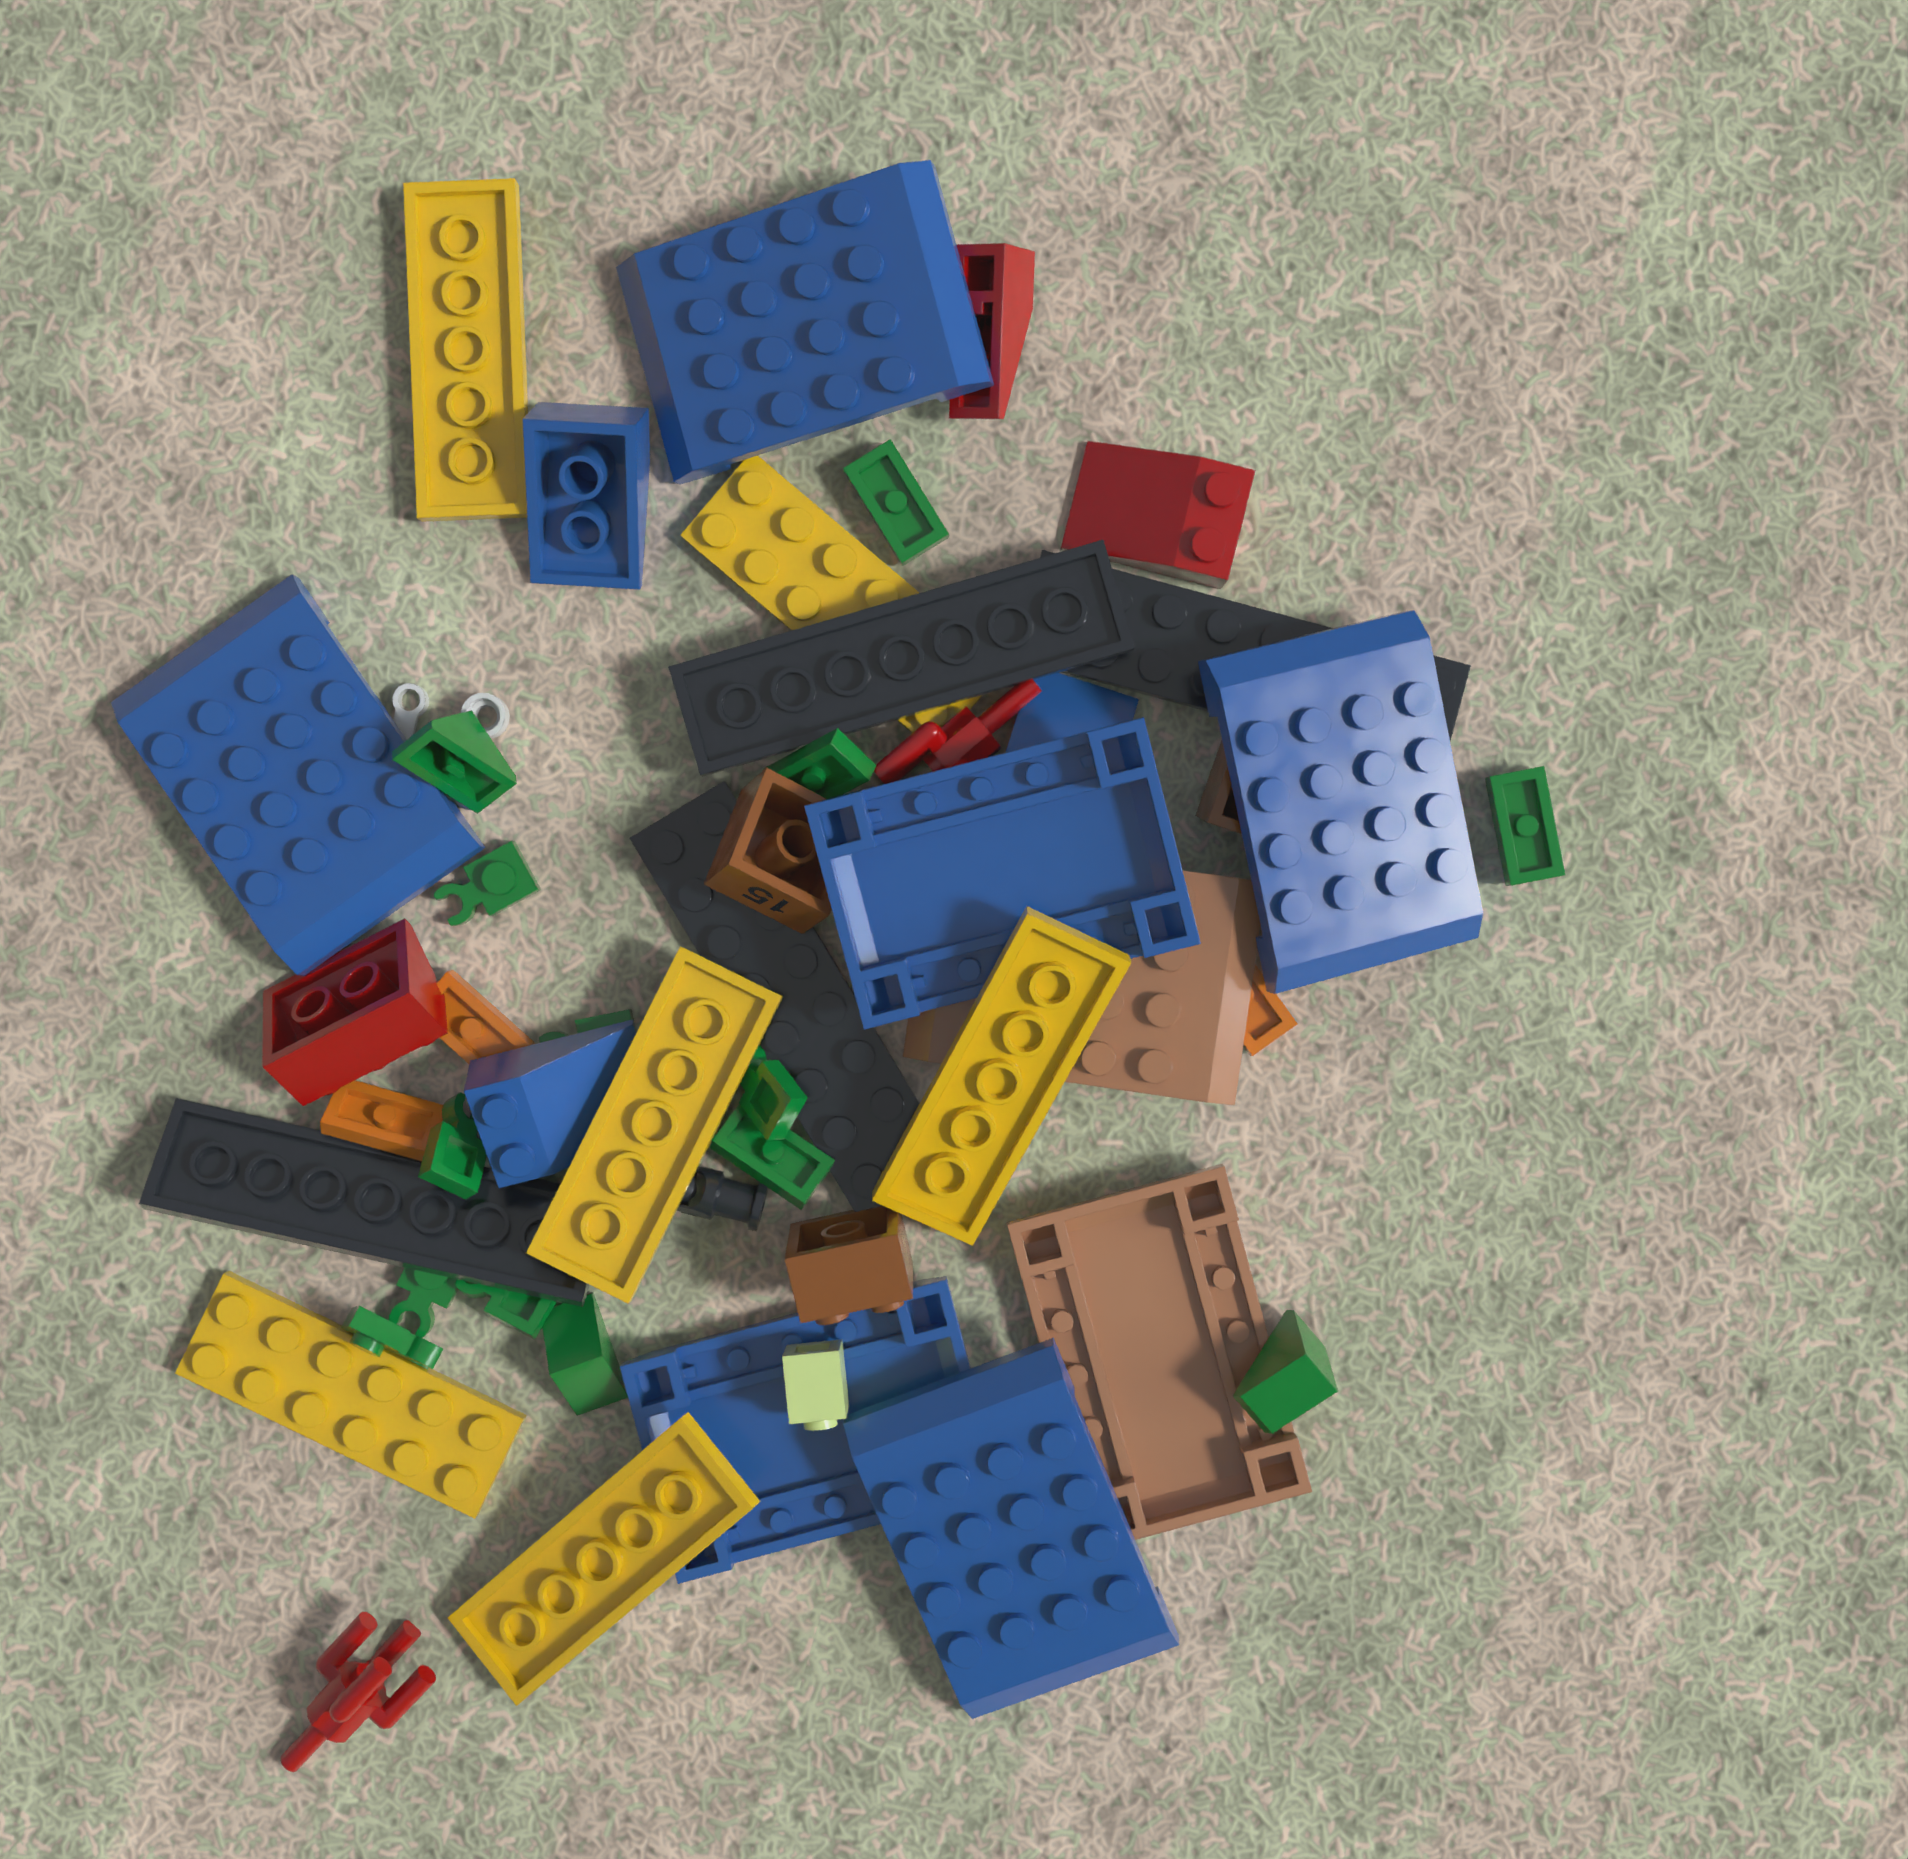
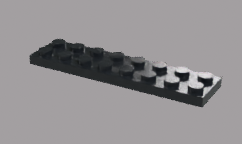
[668,540,1135,777]
[1040,550,1471,742]
[629,781,920,1212]
[139,1098,589,1307]

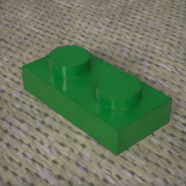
[843,439,949,566]
[762,728,876,799]
[1485,766,1565,886]
[710,1104,835,1210]

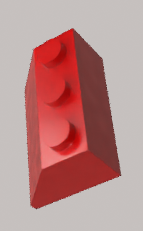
[262,918,448,1106]

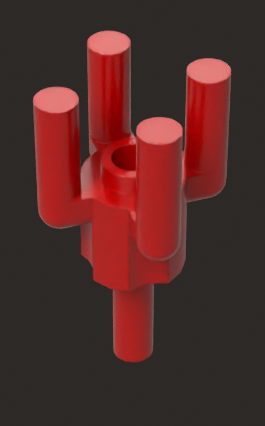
[874,679,1042,784]
[280,1612,436,1772]

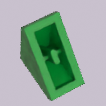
[392,710,517,814]
[542,1292,628,1416]
[1233,1310,1338,1434]

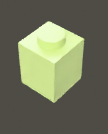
[782,1339,849,1431]

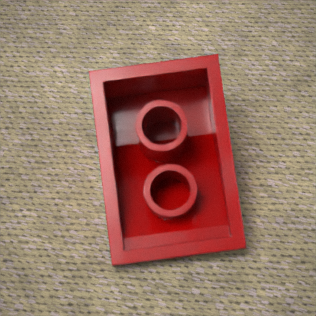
[1060,441,1256,589]

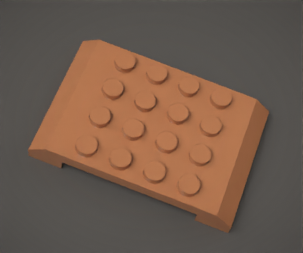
[903,870,1260,1105]
[1007,1164,1312,1540]

